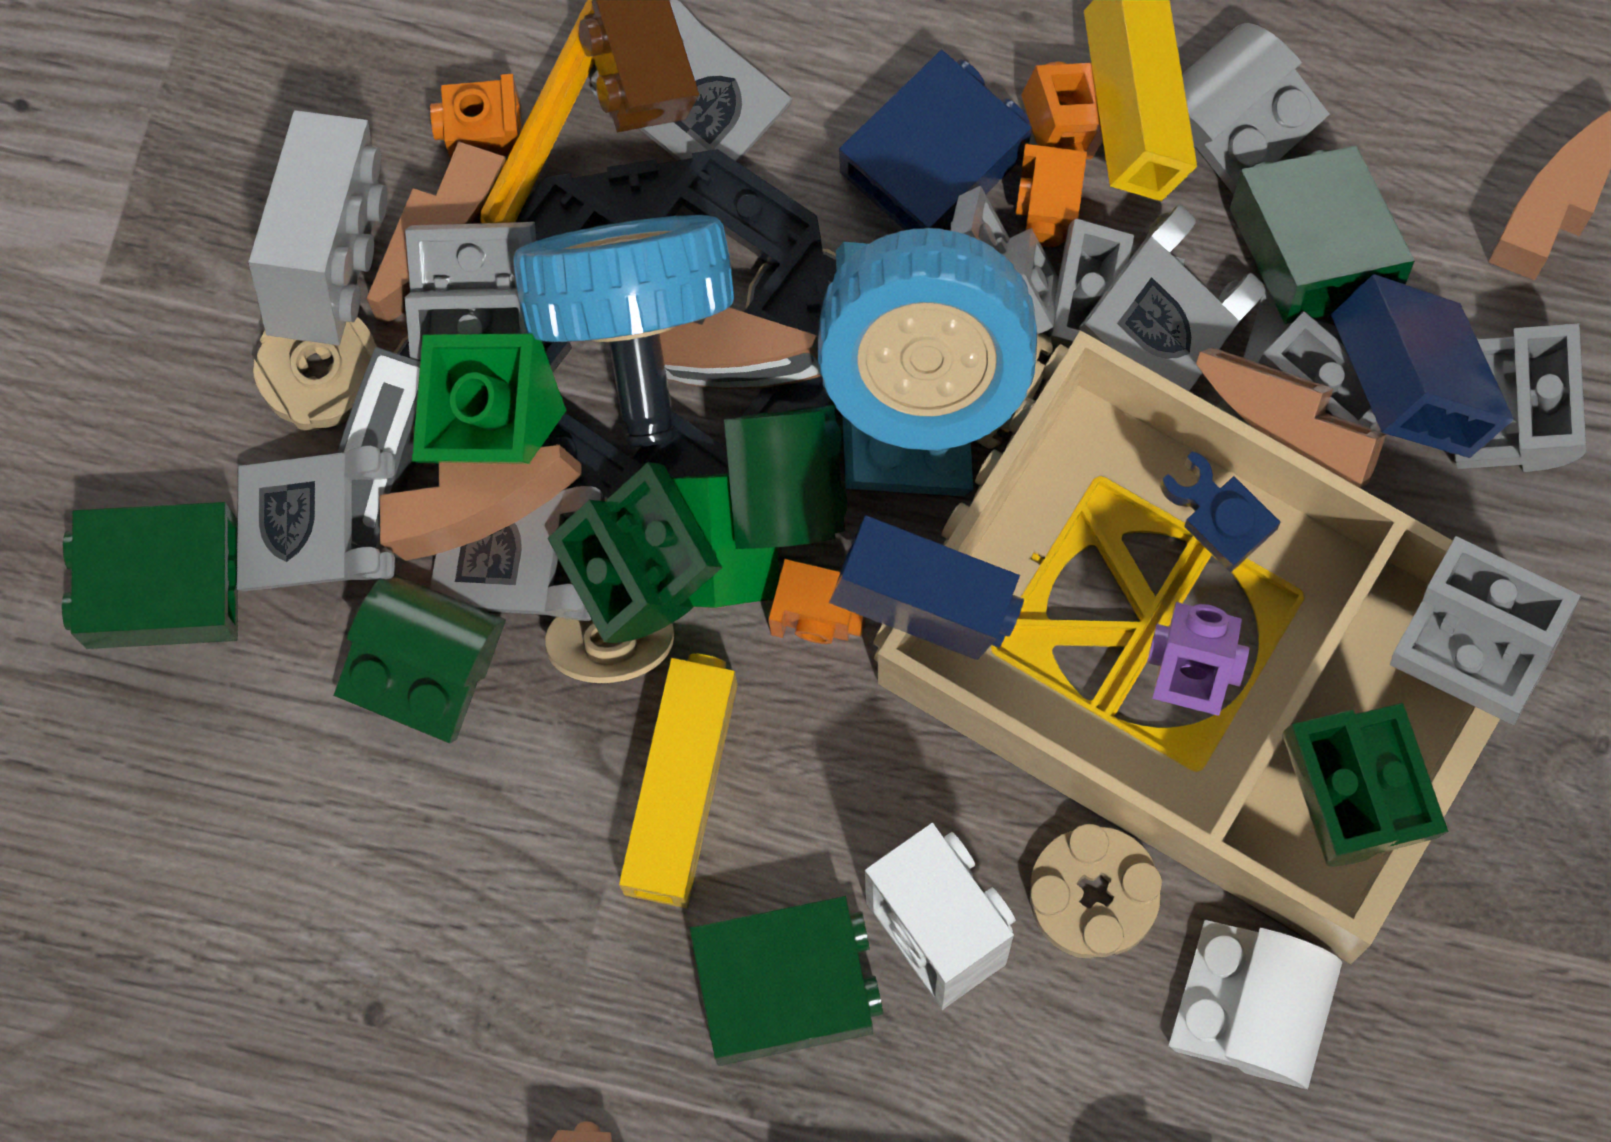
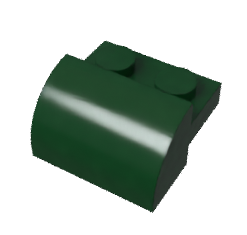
[724,405,847,549]
[547,462,722,643]
[333,574,506,744]
[1282,703,1449,867]

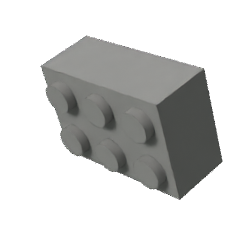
[248,110,388,345]

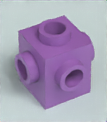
[1147,602,1250,716]

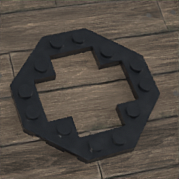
[515,149,834,501]

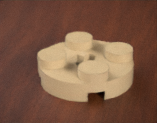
[253,317,377,431]
[1030,824,1162,959]

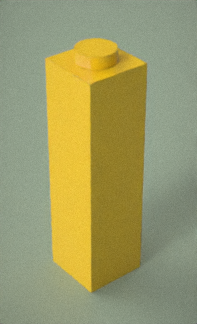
[1084,0,1197,202]
[619,654,738,909]

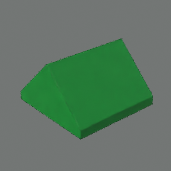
[412,334,566,464]
[671,473,779,608]

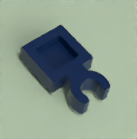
[1160,451,1281,573]

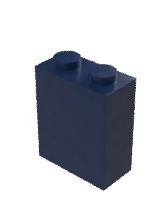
[839,49,1032,230]
[1331,274,1514,458]
[829,515,1024,660]

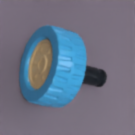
[513,215,734,447]
[818,228,1037,450]

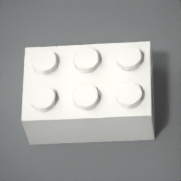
[865,822,1016,1010]

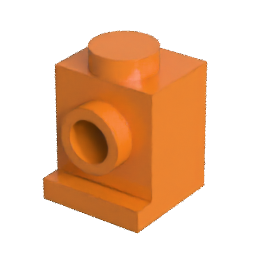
[1021,61,1103,159]
[430,74,522,159]
[1016,144,1087,247]
[769,559,866,644]

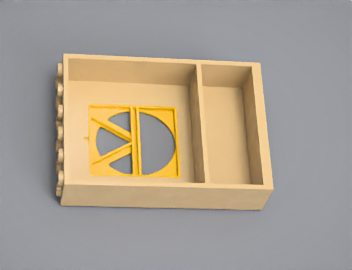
[873,330,1500,964]

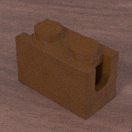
[579,0,700,133]

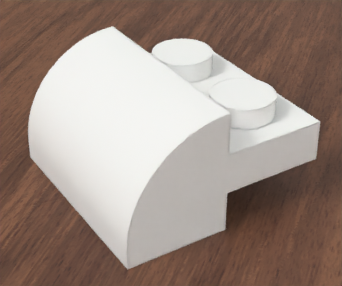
[1169,920,1342,1089]

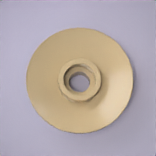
[545,617,674,683]

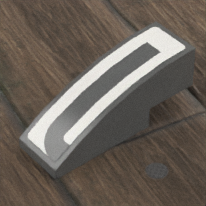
[338,347,420,551]

